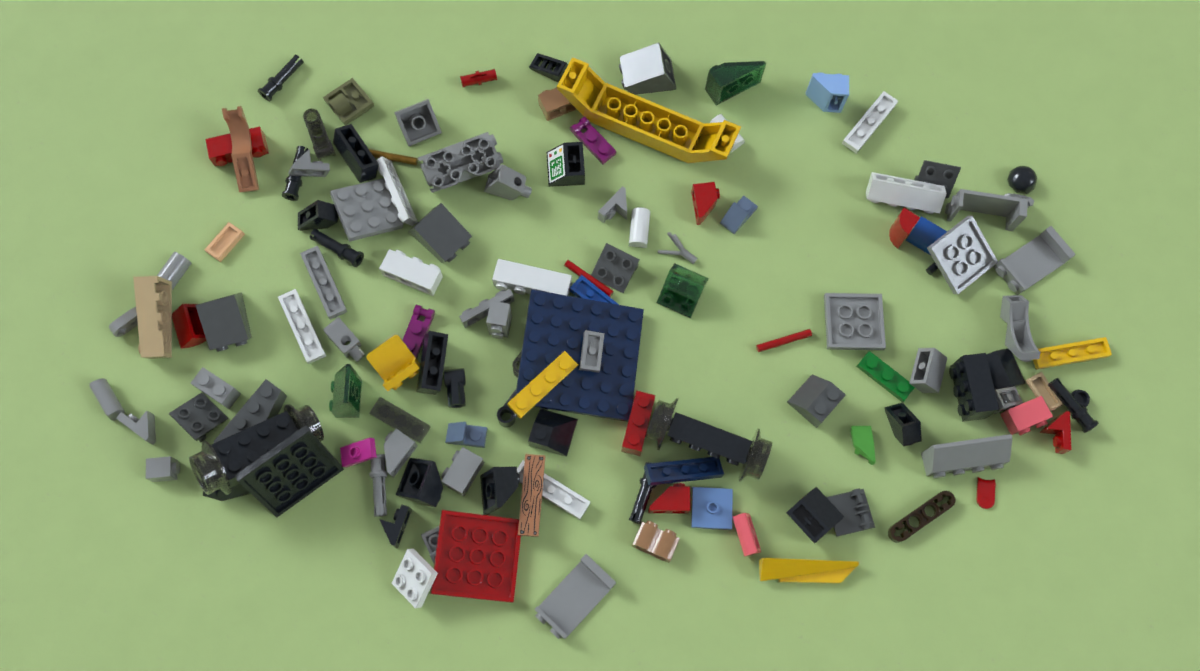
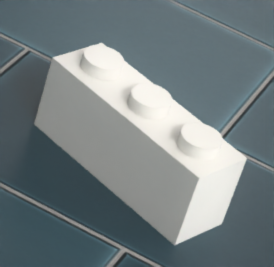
[379,249,443,296]

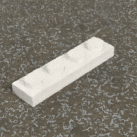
[842,91,898,154]
[376,156,418,226]
[278,289,326,364]
[517,460,591,520]

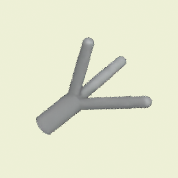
[658,232,698,264]

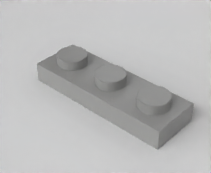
[459,289,514,328]

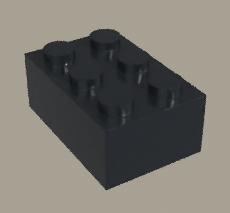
[949,353,999,422]

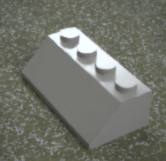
[921,434,1012,478]

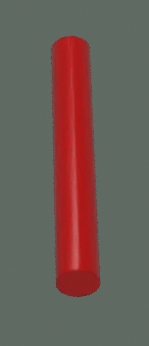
[564,260,614,297]
[756,329,812,352]

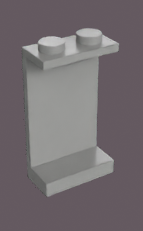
[945,189,1028,231]
[993,226,1076,295]
[535,554,616,639]

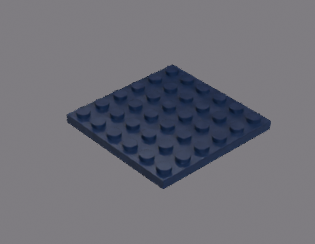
[515,289,644,422]

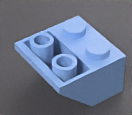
[806,72,849,113]

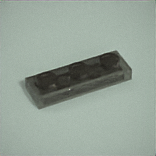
[369,397,431,444]

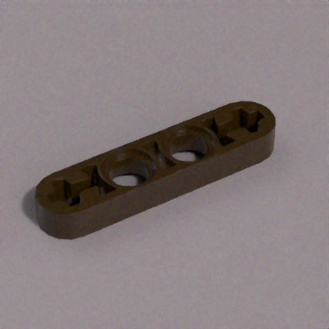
[888,491,956,543]

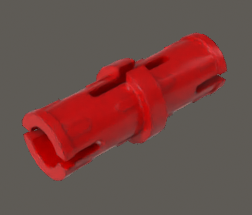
[460,69,497,87]

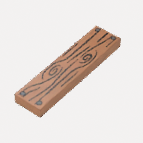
[518,454,546,537]

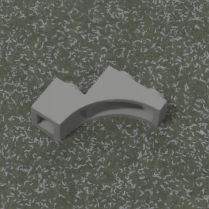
[1000,295,1040,362]

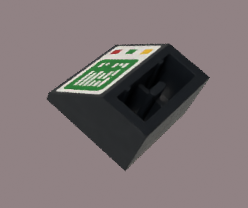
[546,142,585,187]

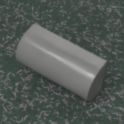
[157,252,192,290]
[89,378,125,421]

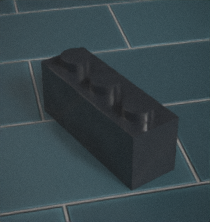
[333,124,379,183]
[416,331,448,395]

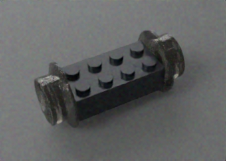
[645,398,772,482]
[189,404,324,495]

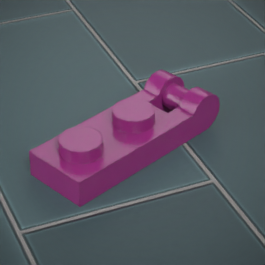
[570,117,616,165]
[403,304,435,359]

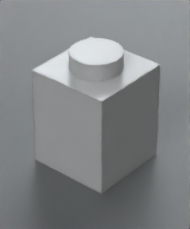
[146,456,180,482]

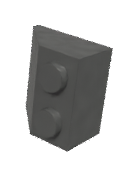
[787,374,846,428]

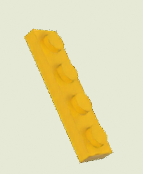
[1033,337,1112,370]
[507,351,578,419]

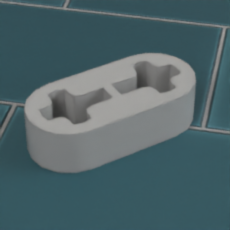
[109,307,138,337]

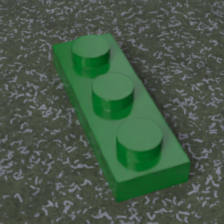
[856,351,915,402]

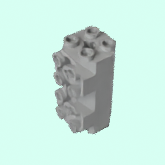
[418,132,503,193]

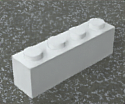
[866,172,947,214]
[492,259,572,296]

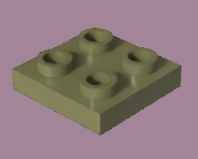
[323,78,374,126]

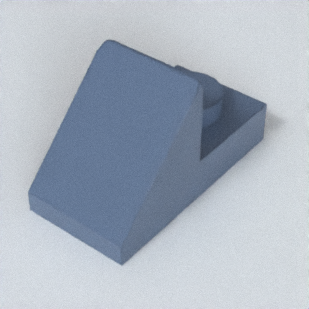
[720,196,758,234]
[445,422,488,448]

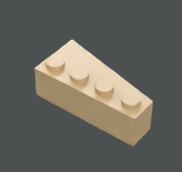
[133,276,172,359]

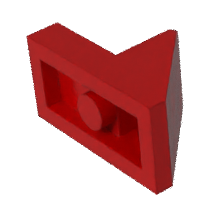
[1040,411,1072,454]

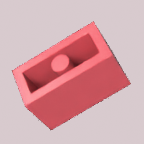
[1000,396,1053,436]

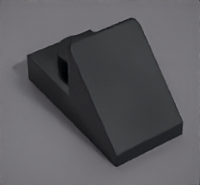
[379,504,412,548]

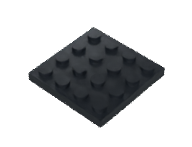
[234,425,344,517]

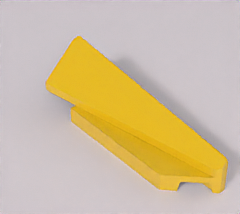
[759,558,859,584]

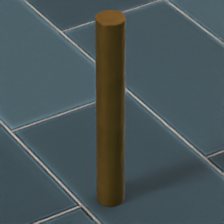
[369,149,418,165]

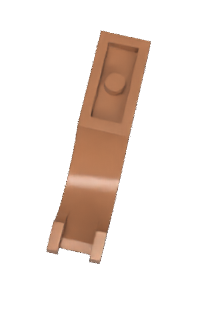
[222,106,259,192]

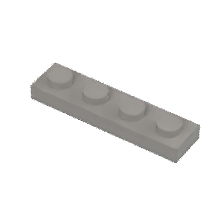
[300,246,348,320]

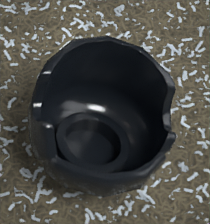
[1007,166,1037,194]

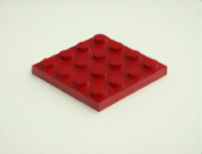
[430,510,521,603]

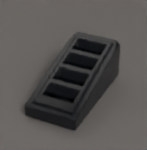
[529,53,568,82]

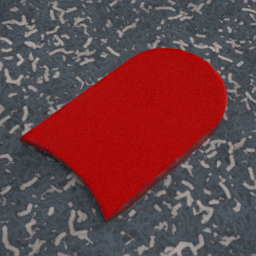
[976,477,996,509]

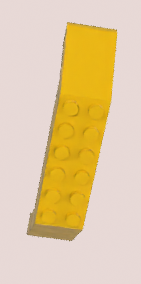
[557,57,741,163]

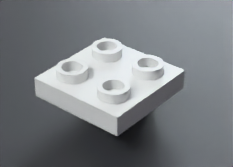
[392,549,438,609]

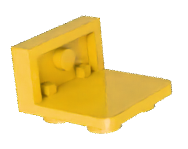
[366,334,420,391]

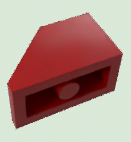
[691,182,720,225]
[648,483,690,514]

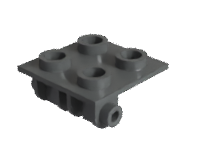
[914,160,961,198]
[591,243,640,293]
[169,393,228,442]
[826,488,875,537]

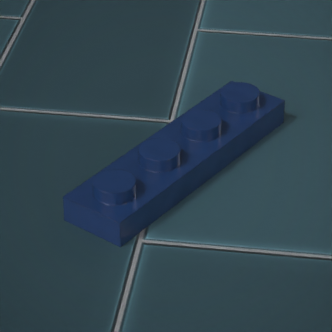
[644,457,724,486]

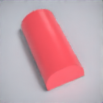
[732,513,761,557]

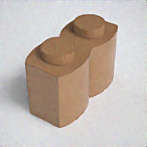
[632,521,680,563]

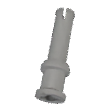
[369,454,388,517]

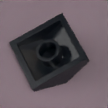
[986,349,1025,390]

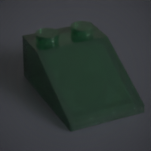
[705,61,766,105]
[329,364,362,418]

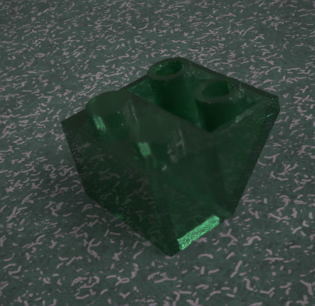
[656,263,709,318]

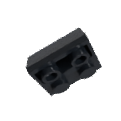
[786,487,844,544]

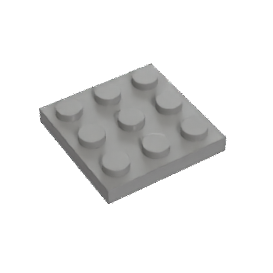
[330,178,403,242]
[927,216,998,294]
[824,293,886,350]

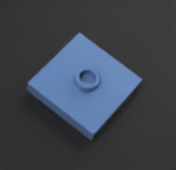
[691,487,733,530]

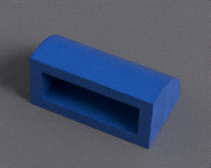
[906,216,948,255]

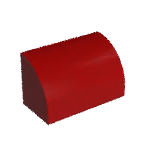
[889,208,920,249]
[172,304,207,349]

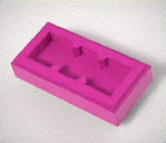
[340,438,377,467]

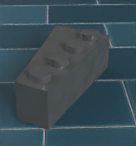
[214,379,287,443]

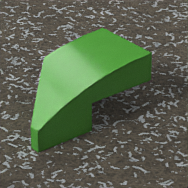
[850,426,876,465]

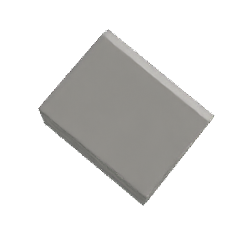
[394,99,442,146]

